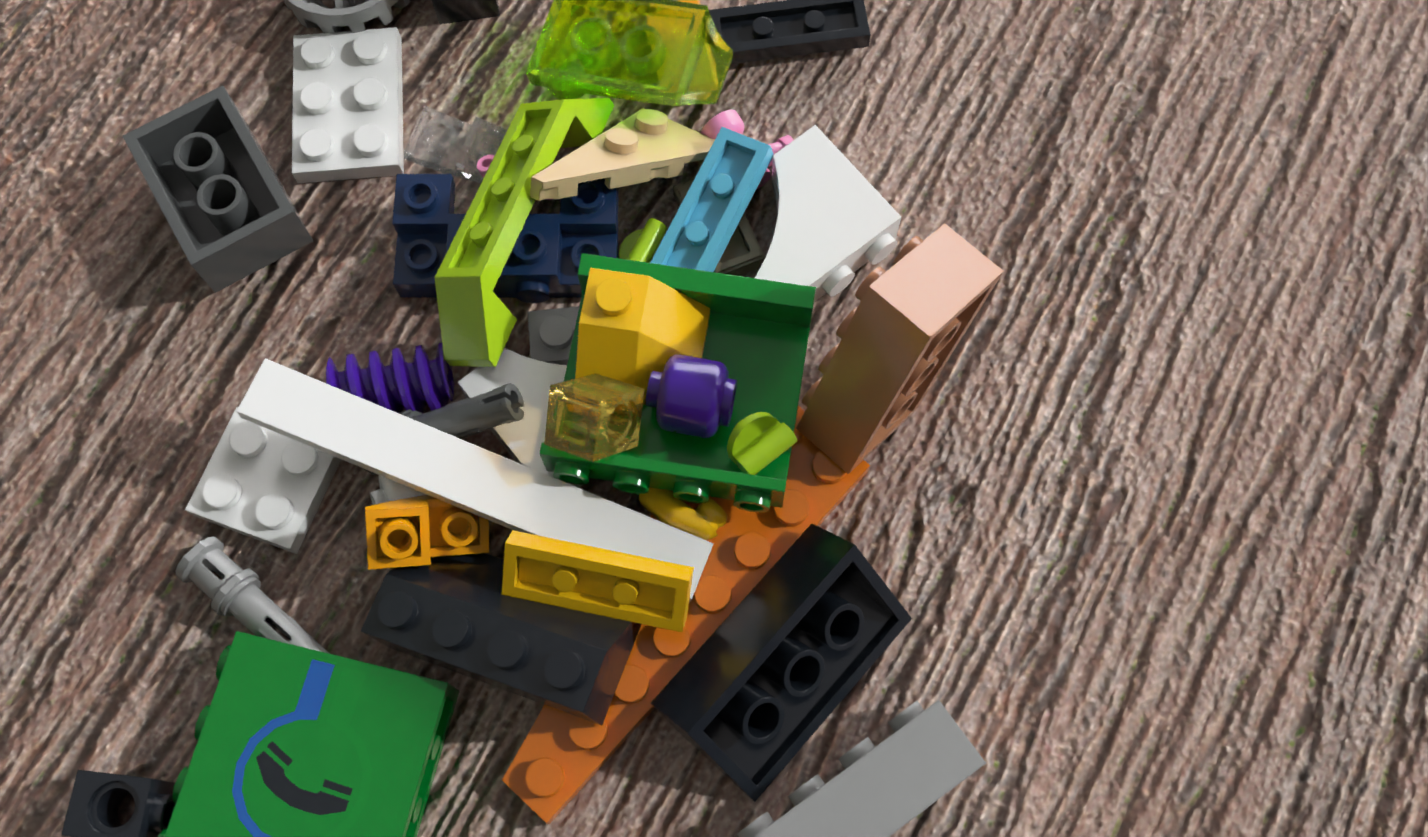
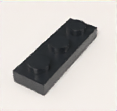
[708,0,871,66]

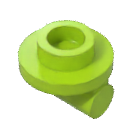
[619,218,668,263]
[727,412,798,475]

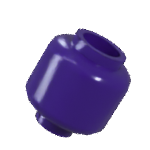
[646,354,737,438]

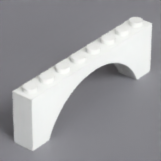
[458,125,901,488]

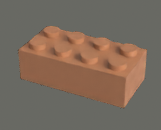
[796,223,1004,474]

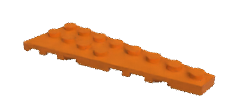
[502,405,870,824]

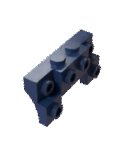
[392,174,619,303]

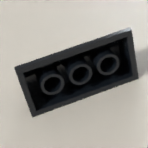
[651,524,912,802]
[361,553,641,726]

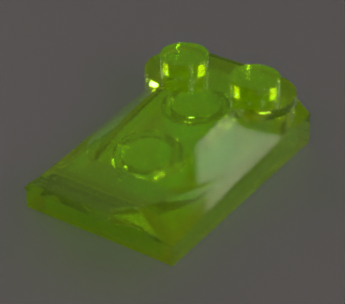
[525,0,733,106]

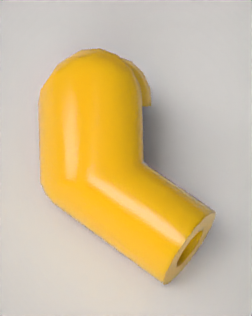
[639,487,727,540]

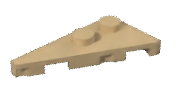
[530,108,715,201]

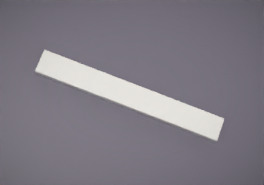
[237,358,714,602]

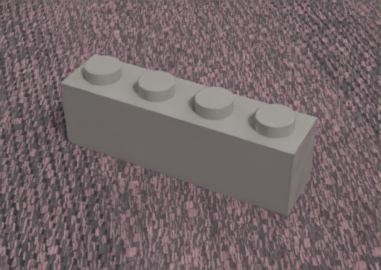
[737,700,986,837]

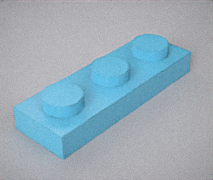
[650,127,774,272]

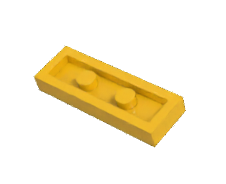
[502,530,694,632]

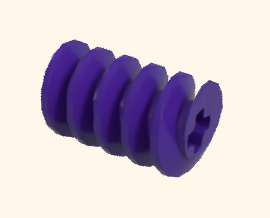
[326,342,454,414]

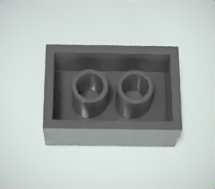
[123,85,314,293]

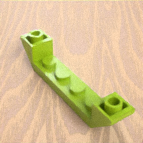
[434,98,614,367]

